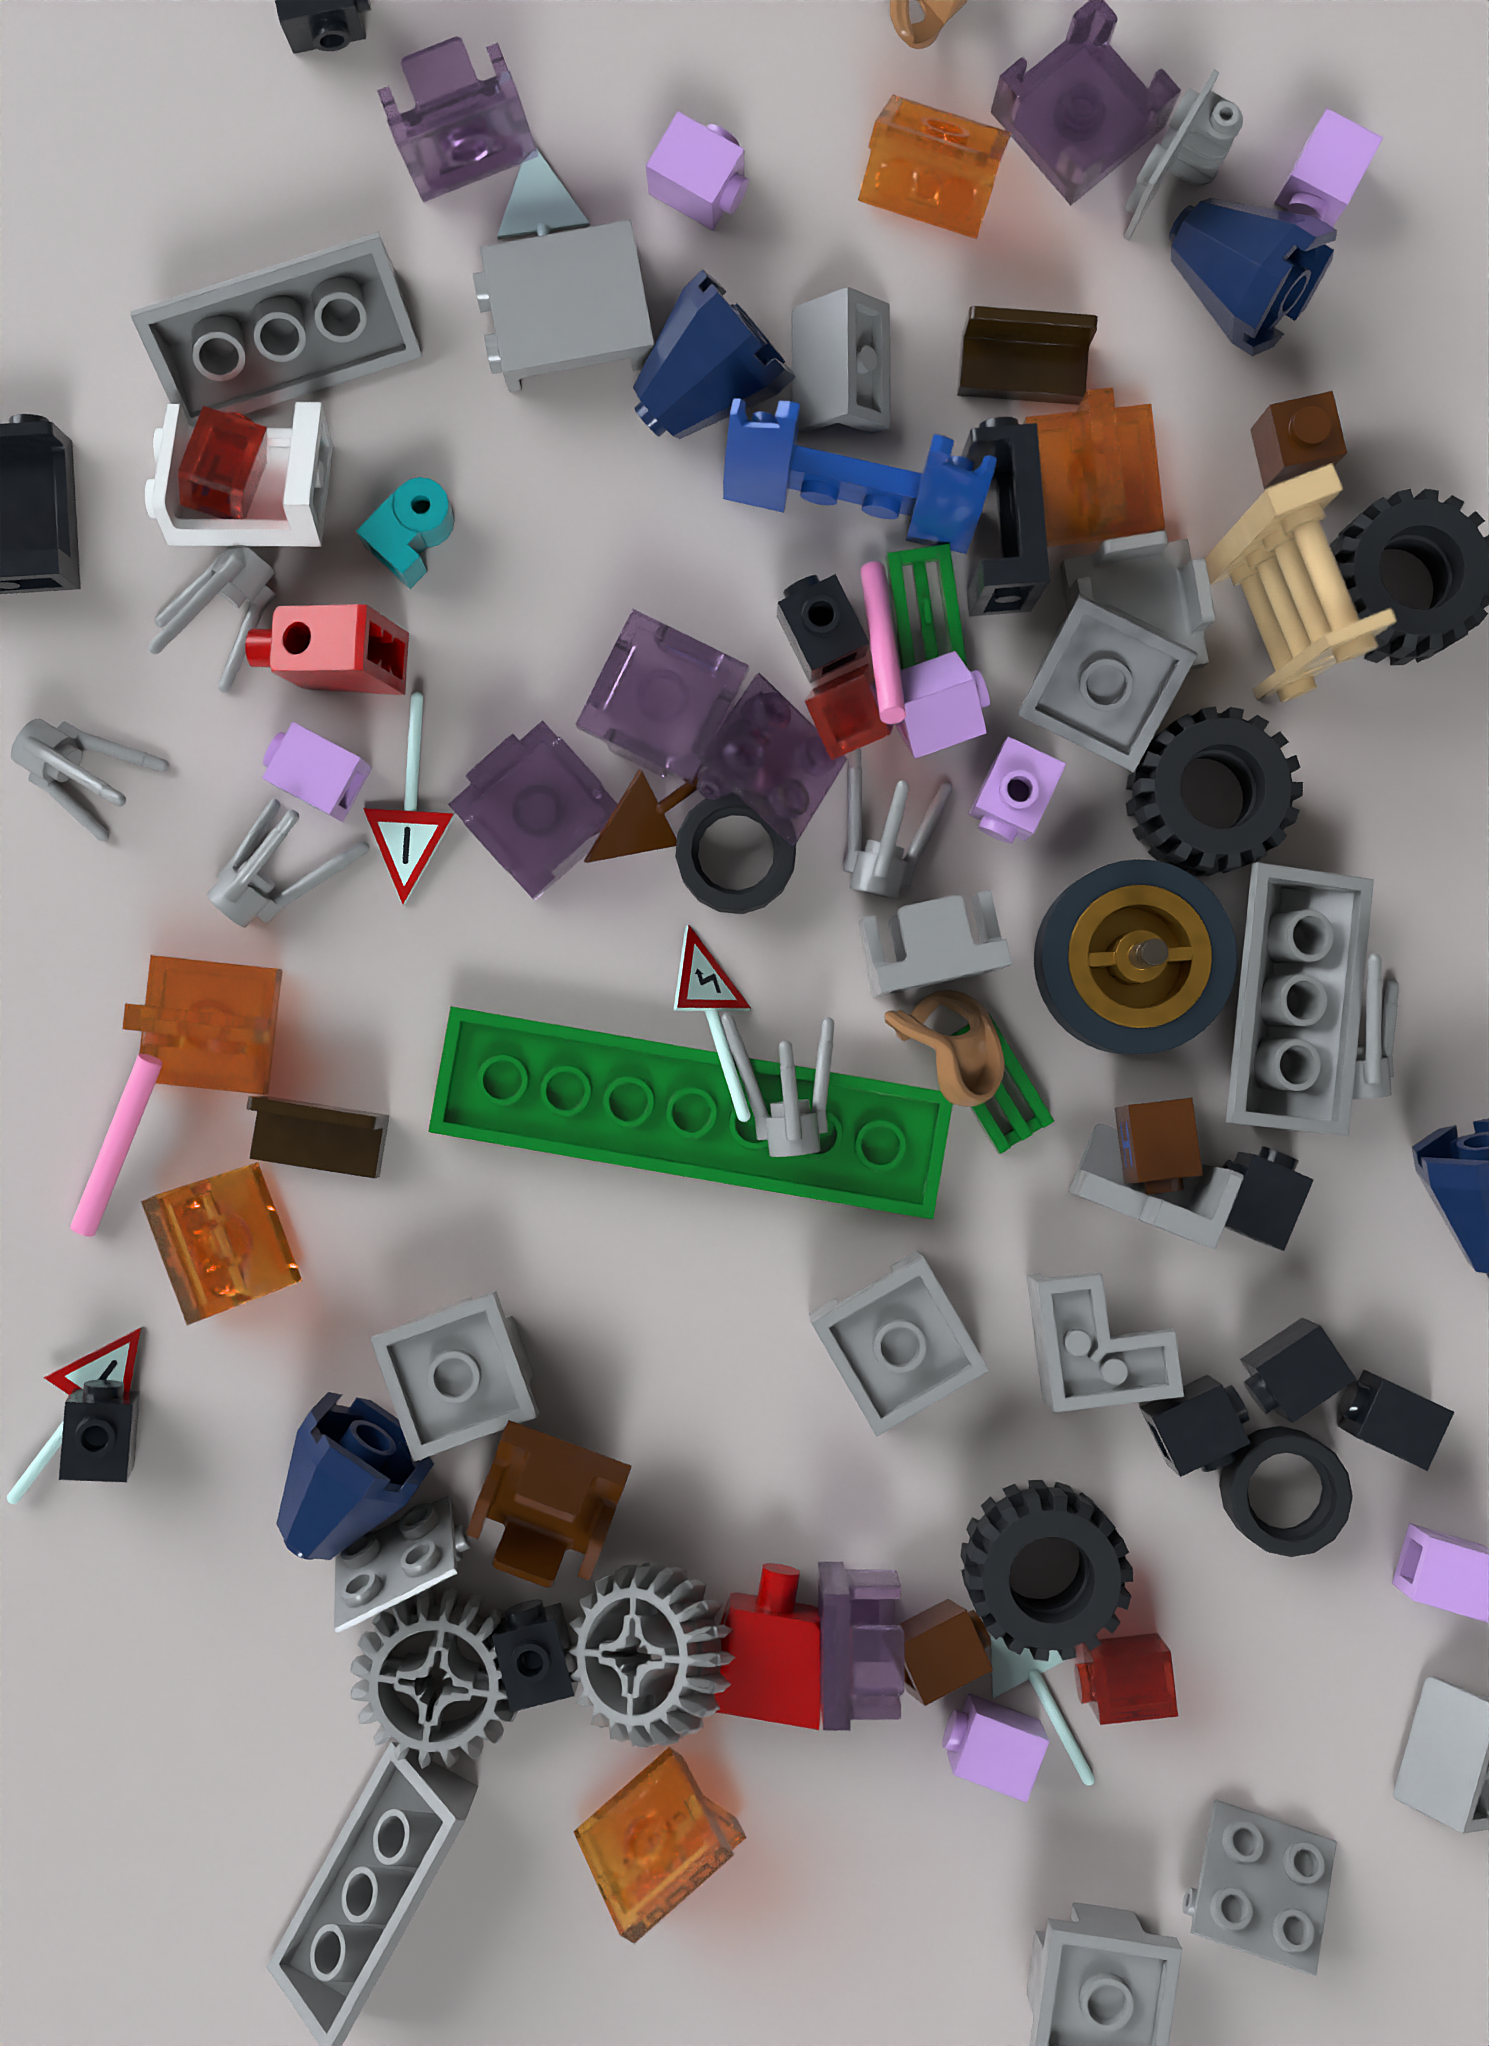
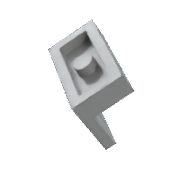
[792,287,890,434]
[1393,1677,1489,1834]

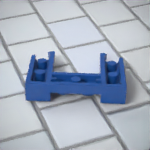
[723,398,997,554]

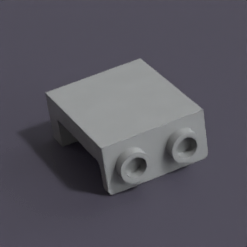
[473,219,654,392]

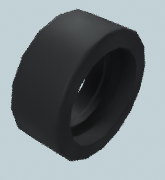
[675,790,797,914]
[1219,1426,1353,1557]

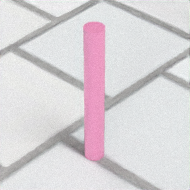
[860,561,906,724]
[70,1054,163,1236]

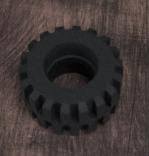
[1330,489,1489,666]
[1125,706,1303,876]
[960,1480,1133,1661]

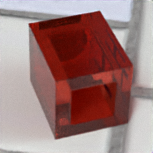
[178,405,267,519]
[804,663,894,760]
[1074,1633,1178,1725]

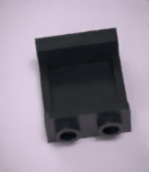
[0,414,80,594]
[961,417,1050,617]

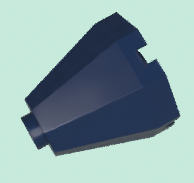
[1169,198,1337,357]
[633,269,796,439]
[1411,1118,1489,1278]
[276,1392,434,1560]

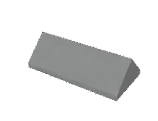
[131,232,423,428]
[1226,863,1374,1136]
[267,1742,478,2046]

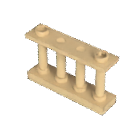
[1205,463,1396,703]

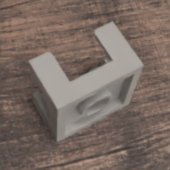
[809,1251,990,1437]

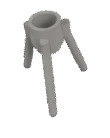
[148,546,276,693]
[11,719,169,841]
[843,745,952,900]
[207,799,369,928]
[1352,954,1399,1099]
[721,1013,834,1157]

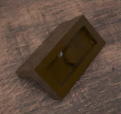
[957,306,1098,405]
[246,1096,390,1179]

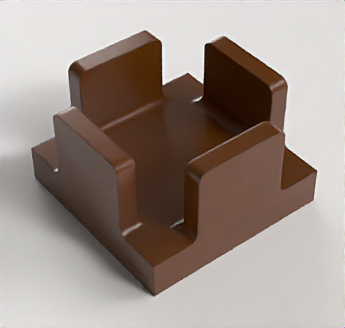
[466,1420,632,1588]

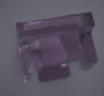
[377,36,539,203]
[575,609,749,785]
[448,720,617,901]
[818,1562,904,1731]

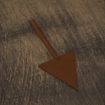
[584,738,755,863]

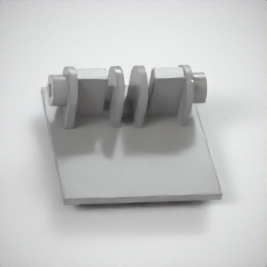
[1123,69,1243,240]
[334,1495,471,1633]
[1182,1800,1337,1976]

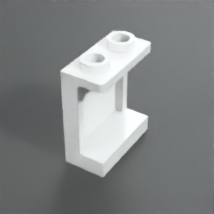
[145,402,333,547]

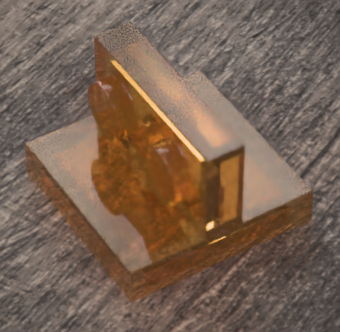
[858,94,1012,239]
[1023,387,1165,547]
[122,955,283,1095]
[141,1162,303,1325]
[573,1747,747,1944]

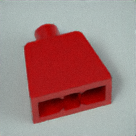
[245,604,409,695]
[714,1563,821,1730]

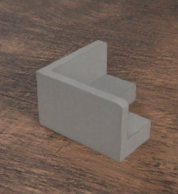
[1069,1124,1243,1250]
[1027,1272,1184,1413]

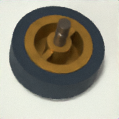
[1034,859,1237,1054]

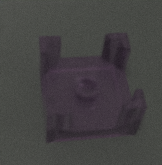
[990,0,1181,206]

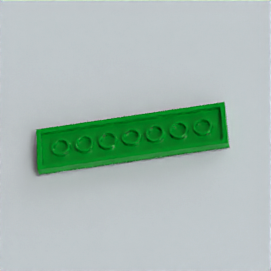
[428,1006,953,1220]

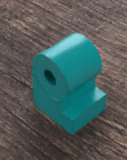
[356,477,455,590]

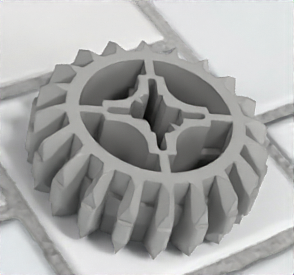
[566,1562,735,1748]
[350,1587,525,1769]

